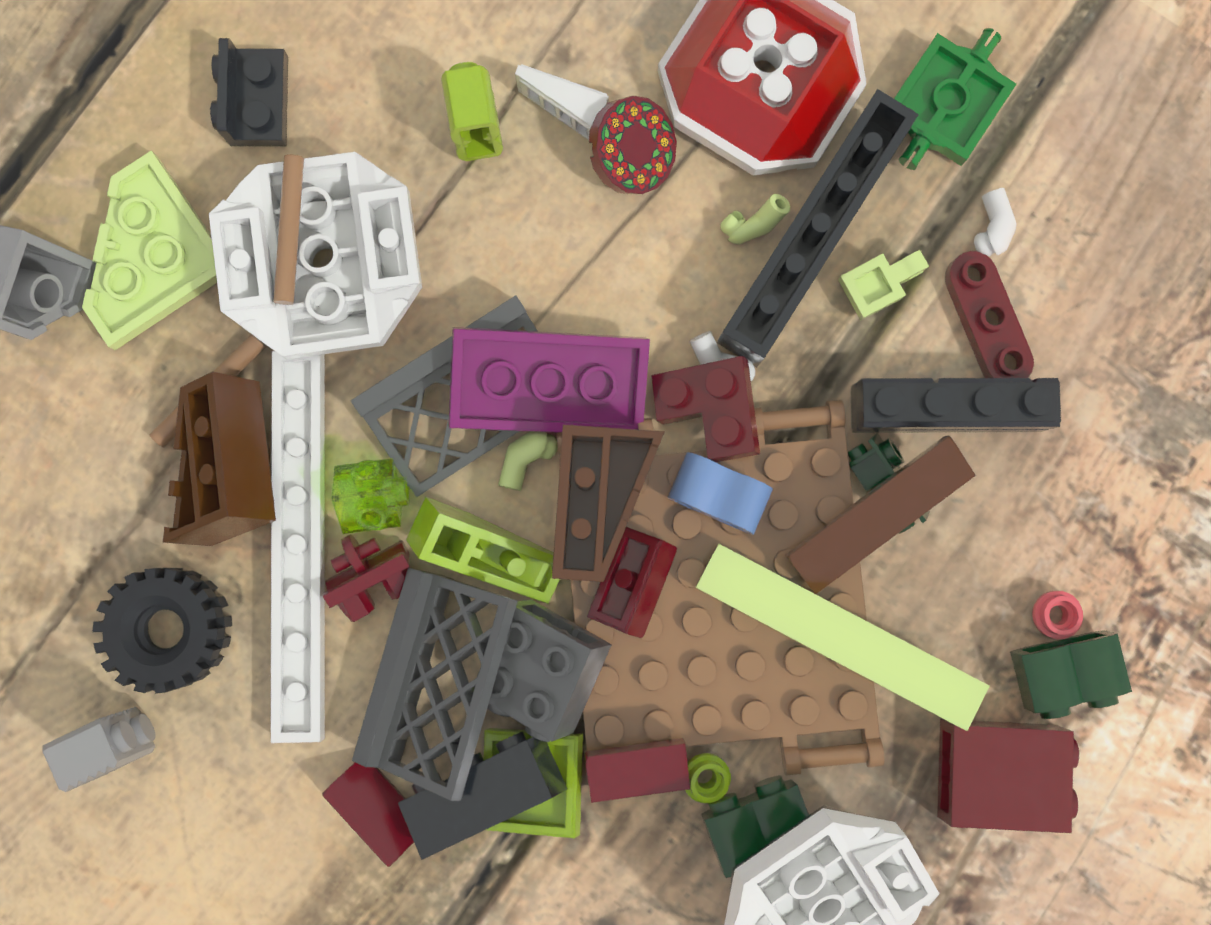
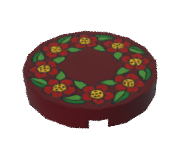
[589,96,677,194]

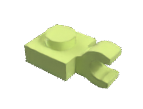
[838,250,929,321]

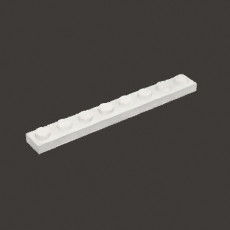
[271,351,325,743]

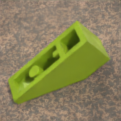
[406,496,560,604]

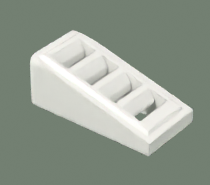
[515,64,609,140]

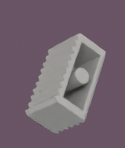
[42,707,155,792]

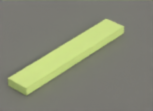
[696,544,990,731]

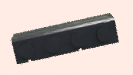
[851,378,1061,433]

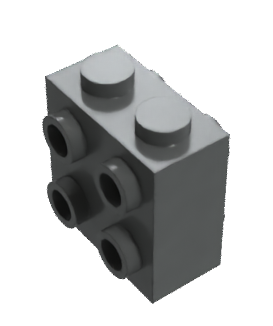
[477,599,612,742]

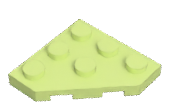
[82,151,217,350]

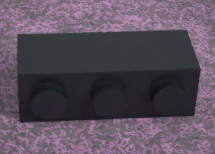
[398,731,567,860]

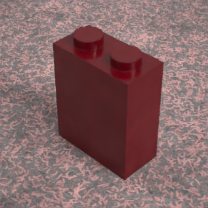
[937,719,1079,833]

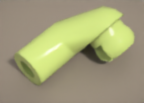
[720,194,790,245]
[498,431,558,491]

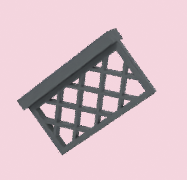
[350,295,538,497]
[352,568,518,801]

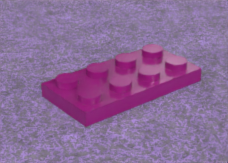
[448,327,650,432]

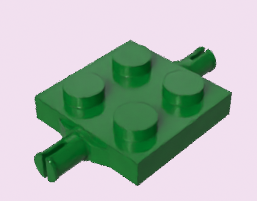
[894,28,1017,170]

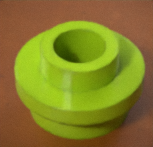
[685,753,731,803]

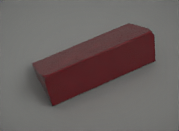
[587,527,677,638]
[585,738,690,803]
[322,762,414,867]

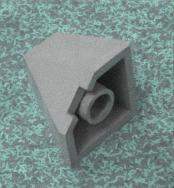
[0,225,96,340]

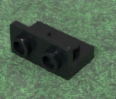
[210,38,288,146]

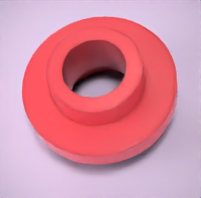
[1032,591,1083,639]

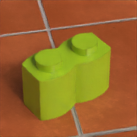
[441,62,503,161]

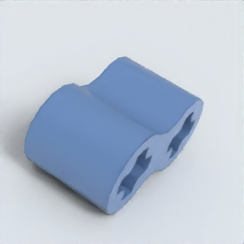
[667,452,773,535]

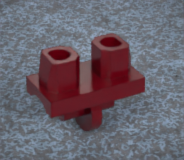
[322,534,410,622]

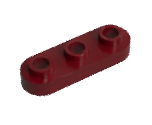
[945,251,1034,378]

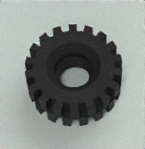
[92,568,232,694]

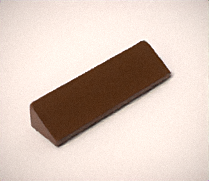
[785,435,976,594]

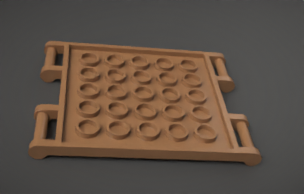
[556,400,884,776]

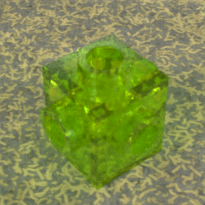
[331,458,410,534]

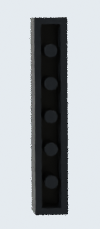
[717,89,919,368]

